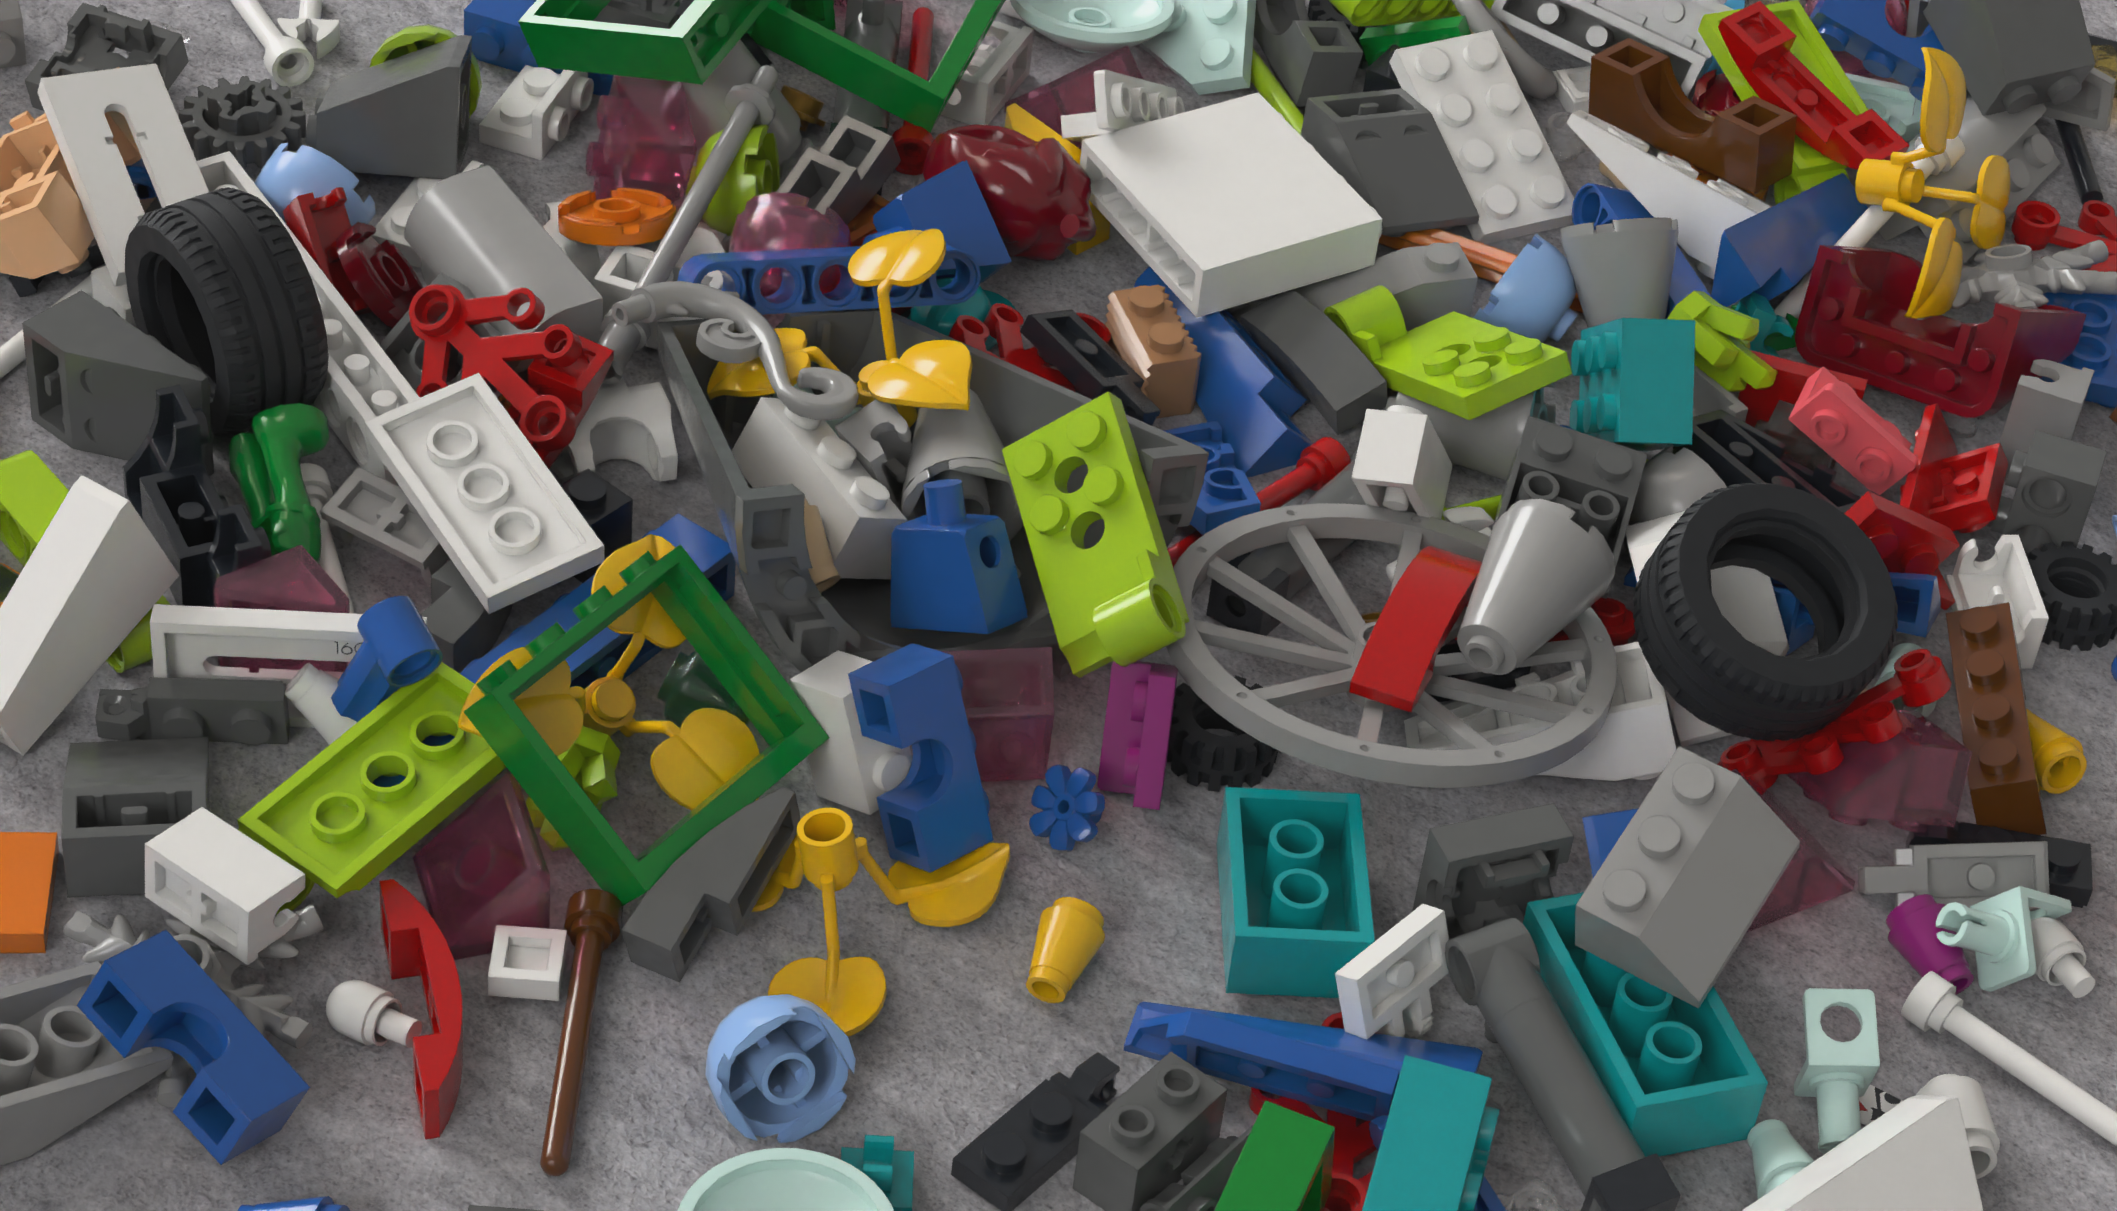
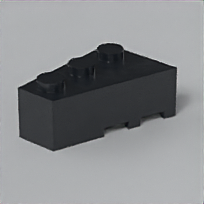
[1672,409,1884,513]

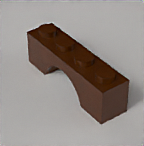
[1588,38,1797,194]
[1946,602,2047,835]

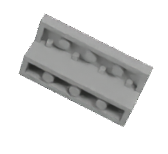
[1490,0,1734,101]
[1866,91,2061,264]
[404,164,603,384]

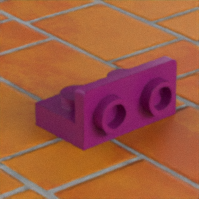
[1097,661,1178,810]

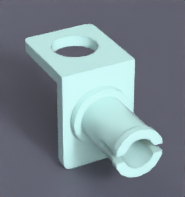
[1936,886,2072,992]
[1794,988,1880,1154]

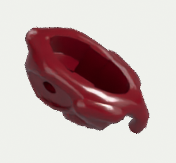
[923,124,1097,261]

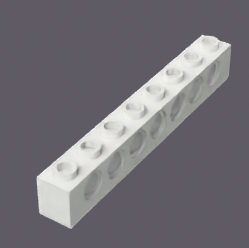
[197,151,420,487]

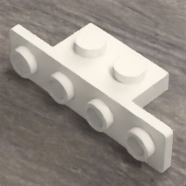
[1061,70,1185,143]

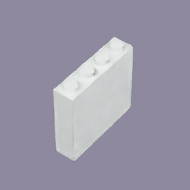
[1080,92,1382,318]

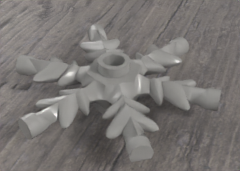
[1917,240,2117,320]
[64,904,323,1108]

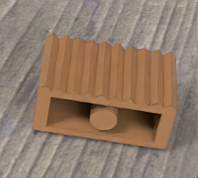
[1105,285,1202,419]

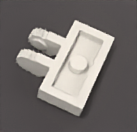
[1335,904,1449,1039]

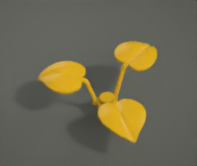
[1855,47,2011,319]
[707,228,973,428]
[458,534,759,811]
[752,808,1010,1037]

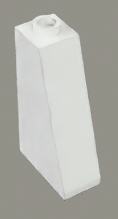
[0,475,179,756]
[1742,1094,1983,1211]

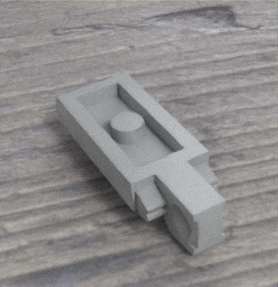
[1858,841,2049,909]

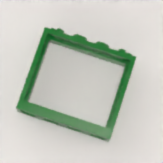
[518,0,772,85]
[751,0,1006,133]
[463,544,830,906]

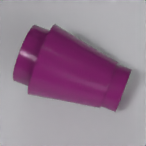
[1886,894,1974,995]

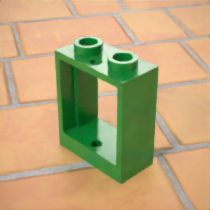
[1214,1100,1335,1211]

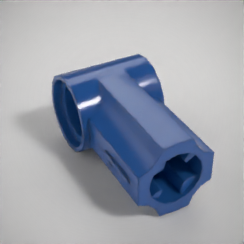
[331,596,443,722]

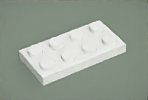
[1389,30,1574,244]
[364,373,605,614]

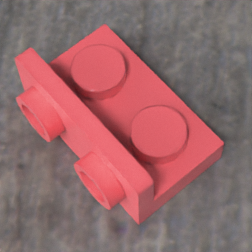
[1788,367,1918,495]

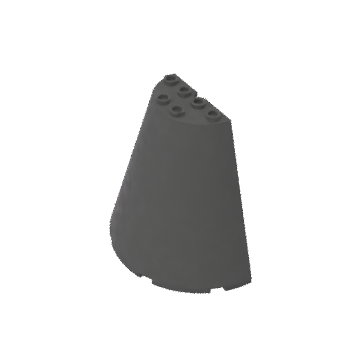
[657,308,1209,716]

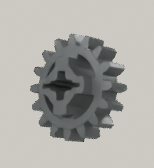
[179,76,306,170]

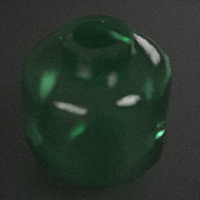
[657,650,750,728]

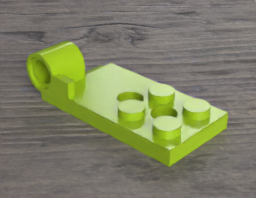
[1698,0,1868,205]
[1324,285,1572,420]
[1002,391,1190,678]
[237,662,506,915]

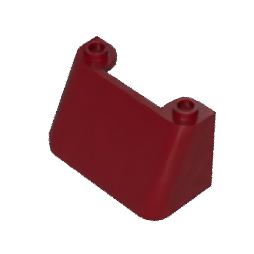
[1795,245,2086,418]

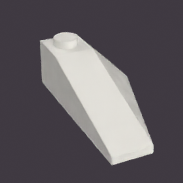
[1567,110,1772,280]
[1404,642,1676,781]

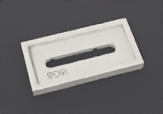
[37,63,209,287]
[150,604,427,728]

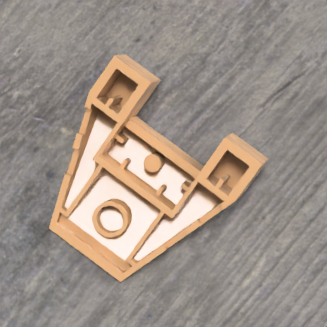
[0,67,141,279]

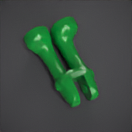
[228,403,330,591]

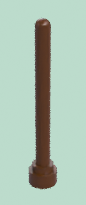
[540,889,623,1177]

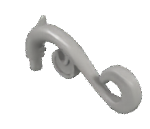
[1452,0,1558,99]
[612,281,859,421]

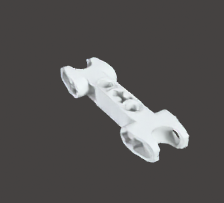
[543,201,678,482]

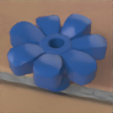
[1029,764,1105,851]

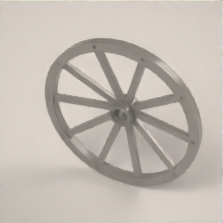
[1166,504,1618,788]

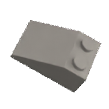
[0,961,174,1166]

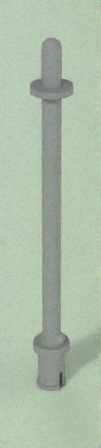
[597,65,778,384]

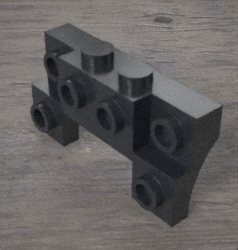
[122,385,272,658]

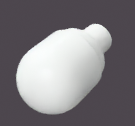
[2031,917,2095,998]
[326,980,422,1048]

